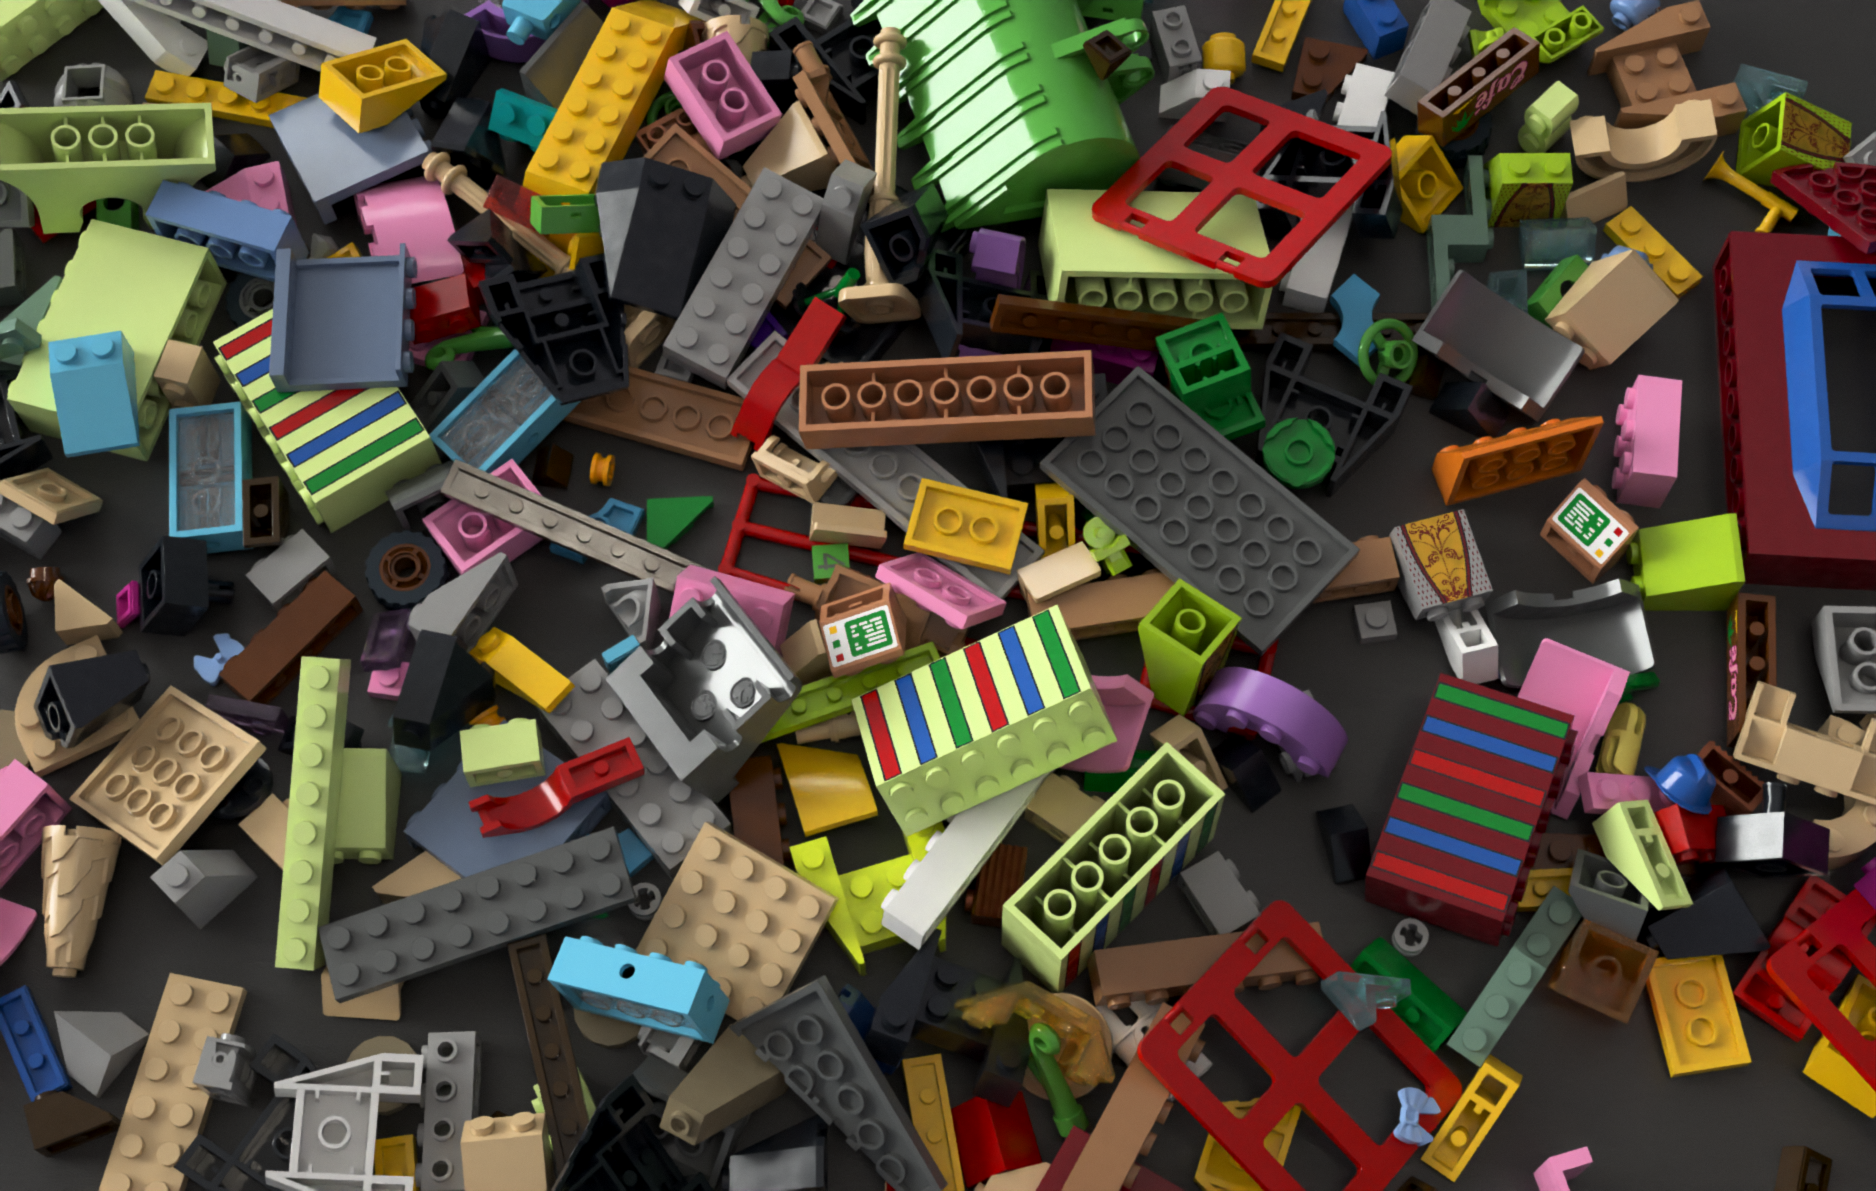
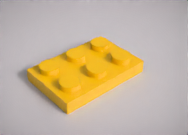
[903,478,1028,575]
[1641,955,1752,1078]

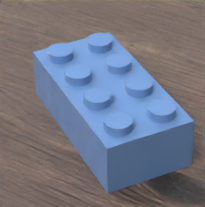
[145,180,309,282]

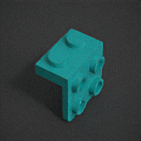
[488,88,558,152]

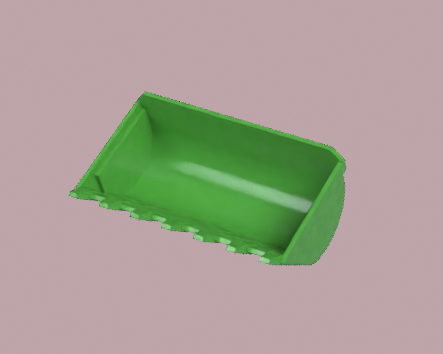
[850,0,1155,232]

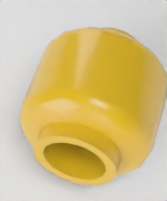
[1202,32,1246,84]

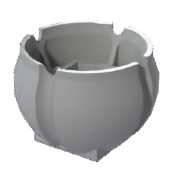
[54,62,134,107]

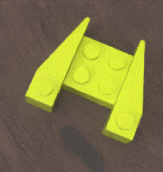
[789,821,947,976]

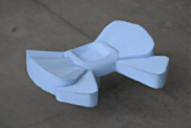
[194,633,244,687]
[1393,1087,1441,1146]

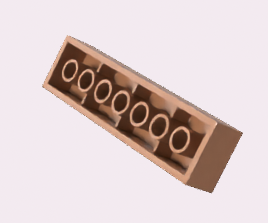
[799,350,1096,450]

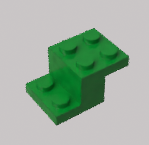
[1155,312,1266,441]

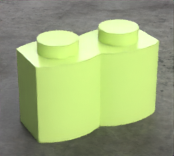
[1518,80,1579,153]

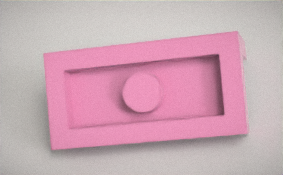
[1533,1146,1593,1191]

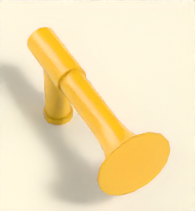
[1703,151,1799,233]

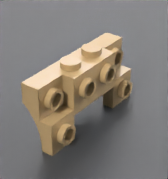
[1733,681,1876,805]

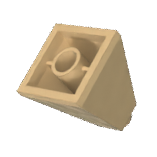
[741,101,838,191]

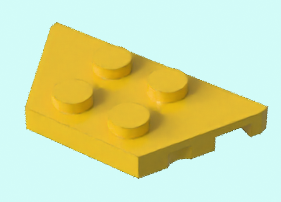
[1193,1098,1301,1191]

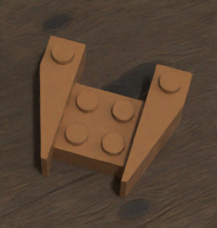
[1587,0,1747,137]

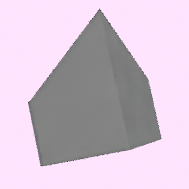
[601,578,662,650]
[54,1011,150,1098]

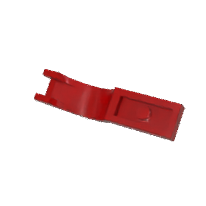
[730,297,847,451]
[468,737,645,838]

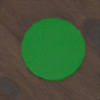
[1262,418,1335,489]

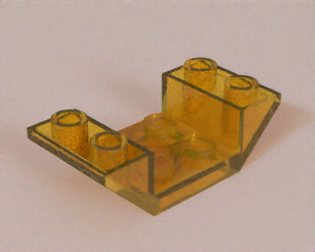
[954,981,1115,1087]

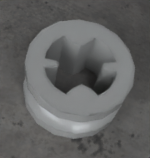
[628,882,663,921]
[1391,918,1429,957]

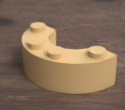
[1569,99,1718,182]
[1813,715,1876,870]

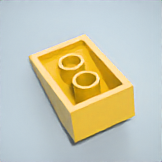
[319,39,447,133]
[1803,973,1876,1119]

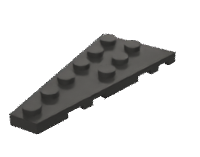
[729,975,948,1191]

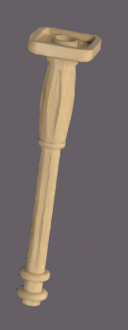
[838,27,921,324]
[422,152,677,368]

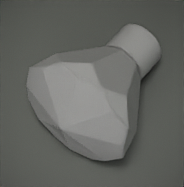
[309,233,340,259]

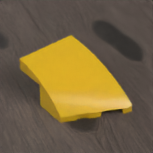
[776,743,878,837]

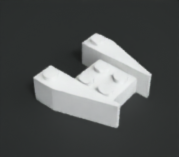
[98,0,208,77]
[265,1053,424,1191]

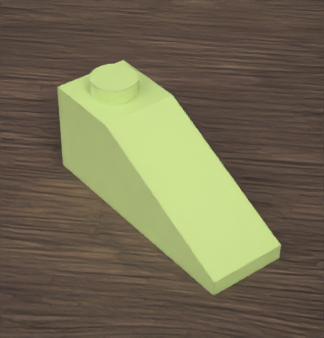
[1592,800,1693,911]

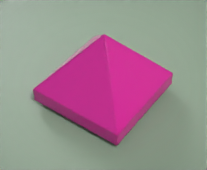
[116,580,140,628]

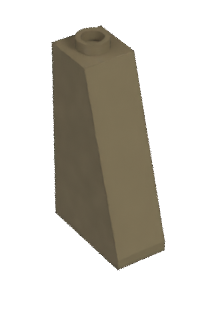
[659,1024,790,1146]

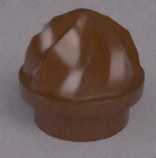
[26,567,65,602]

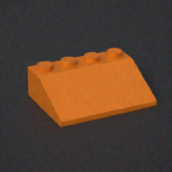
[1431,416,1604,506]

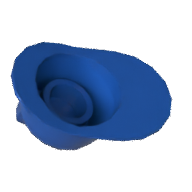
[1644,754,1716,814]

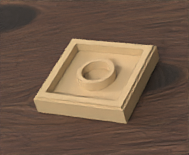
[0,468,103,525]

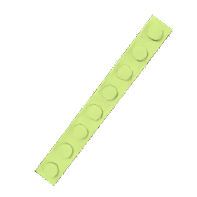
[275,656,351,971]

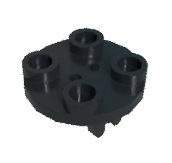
[210,758,273,821]

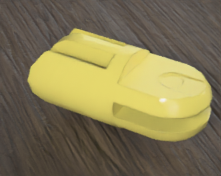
[1596,702,1646,775]

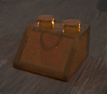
[1547,918,1659,1024]

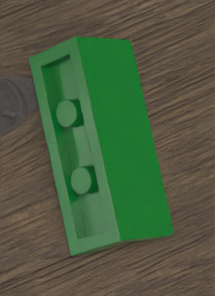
[1350,937,1467,1053]

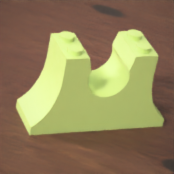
[0,103,216,234]

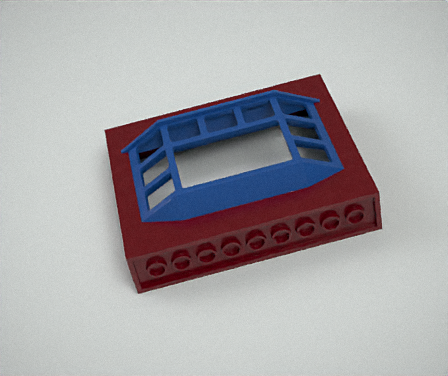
[1712,231,1876,591]

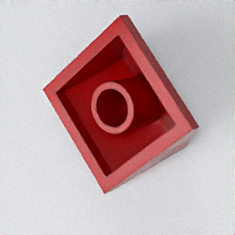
[951,1091,1042,1189]

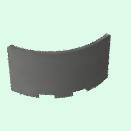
[1412,269,1585,422]
[1485,578,1657,689]

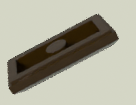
[1774,1146,1833,1191]

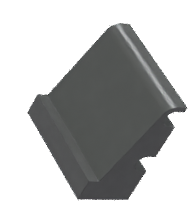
[605,576,802,804]

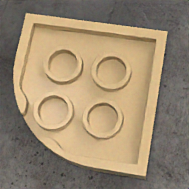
[15,635,139,777]

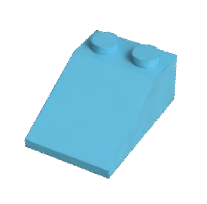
[48,331,140,458]

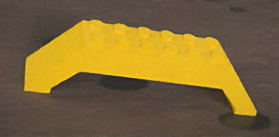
[517,0,706,279]

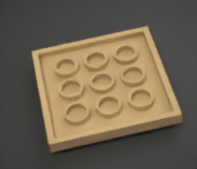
[69,685,267,866]
[636,821,839,1021]

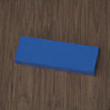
[0,985,73,1102]

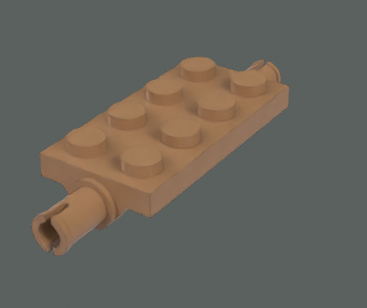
[792,40,897,198]
[784,564,970,658]

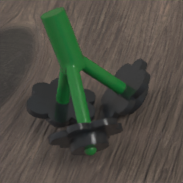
[792,268,860,338]

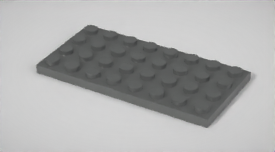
[1040,366,1360,656]

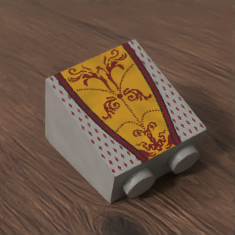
[1389,509,1493,621]

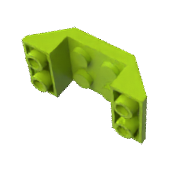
[1477,0,1604,64]

